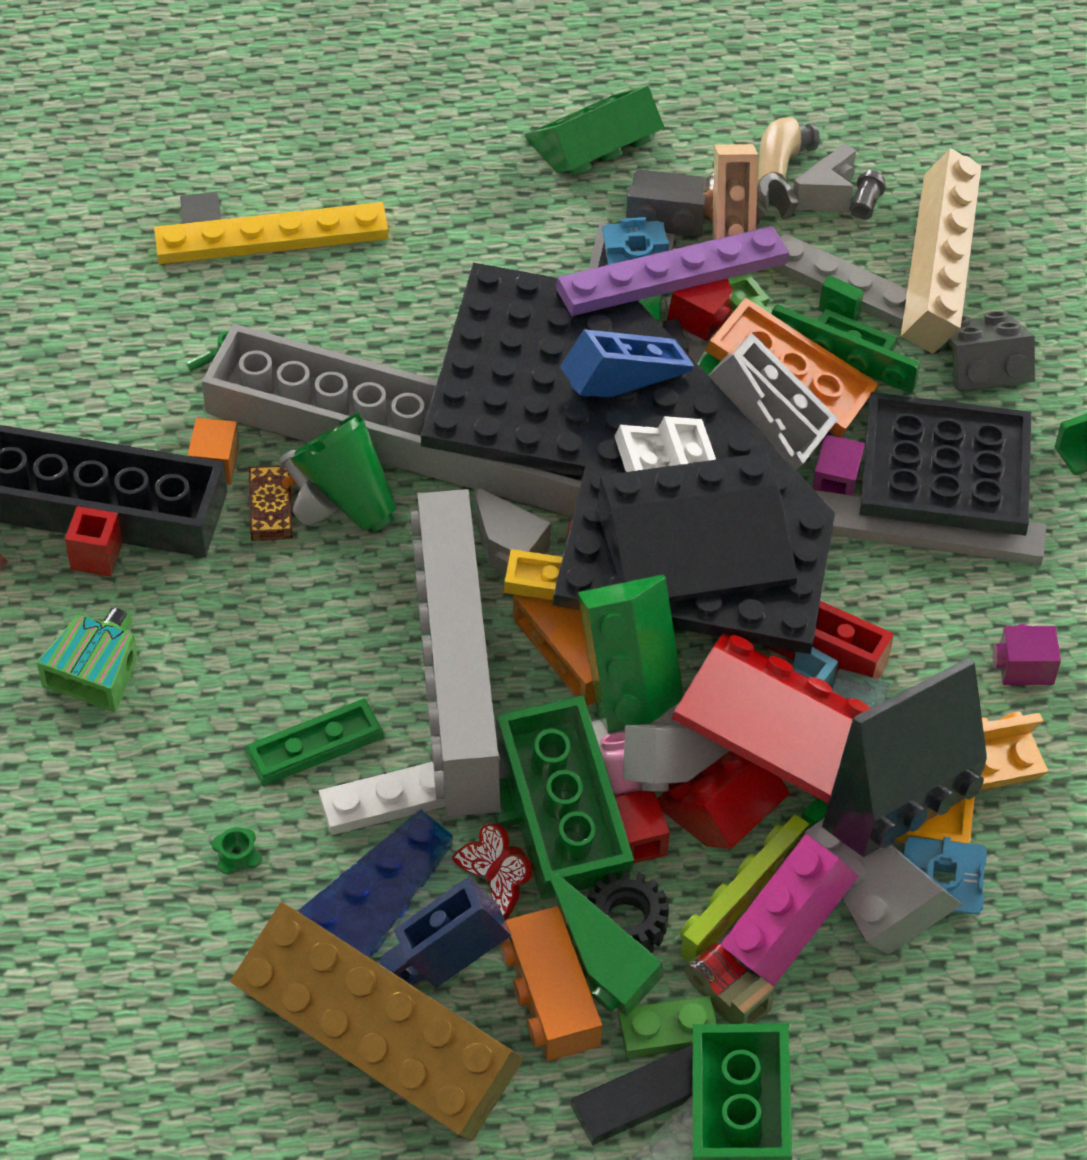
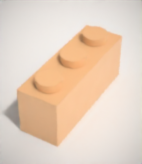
[712,144,758,240]

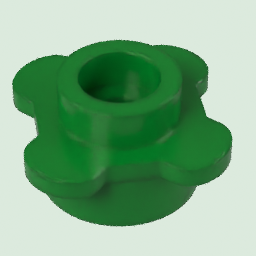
[212,828,262,875]

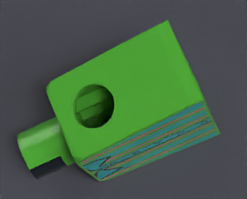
[37,608,137,713]

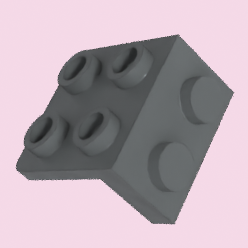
[626,170,706,237]
[946,311,1035,391]

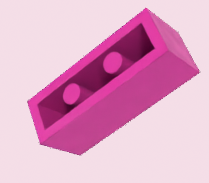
[720,834,859,986]

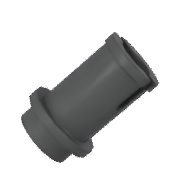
[849,170,886,220]

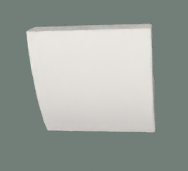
[614,416,716,472]

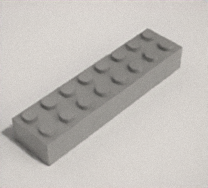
[410,489,501,817]

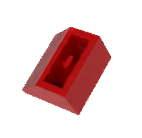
[657,751,790,849]

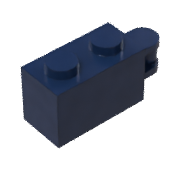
[379,876,512,988]

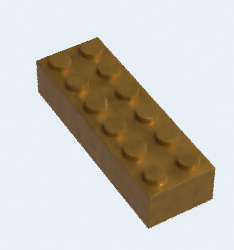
[229,901,525,1141]

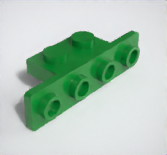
[771,305,920,393]

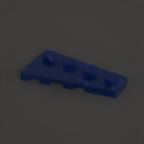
[298,809,453,958]

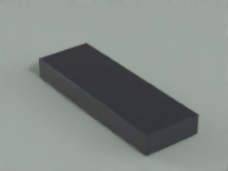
[571,1044,693,1146]

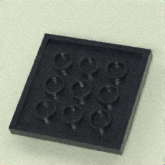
[859,392,1032,536]

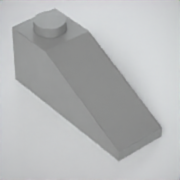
[623,724,730,791]

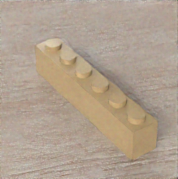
[901,148,981,354]

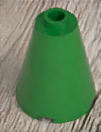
[290,412,397,532]

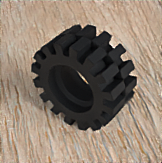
[587,871,669,953]

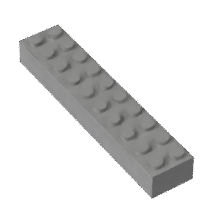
[202,324,583,517]

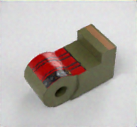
[684,943,775,1024]

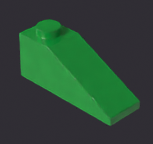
[551,873,664,1017]

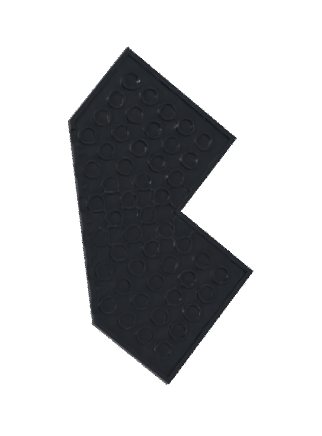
[421,262,835,654]

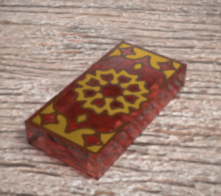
[249,465,293,541]

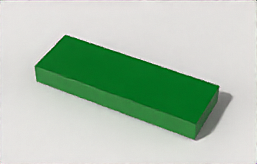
[244,698,384,787]

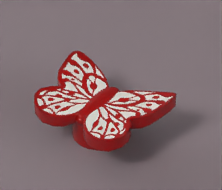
[452,823,533,920]

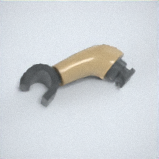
[756,117,820,225]

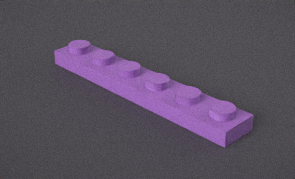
[556,226,790,316]

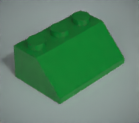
[524,86,665,176]
[578,574,684,733]
[693,1023,792,1160]

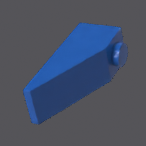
[560,329,694,397]

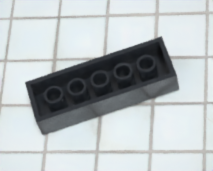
[0,425,227,558]

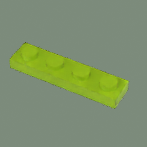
[680,814,809,962]

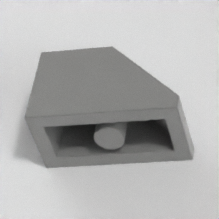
[475,488,551,575]

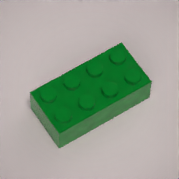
[495,695,634,900]

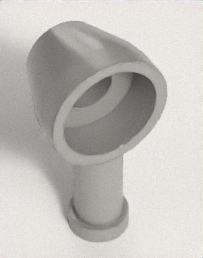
[279,450,339,526]

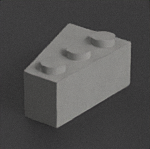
[709,333,838,470]
[805,818,963,955]

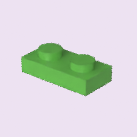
[618,996,717,1058]

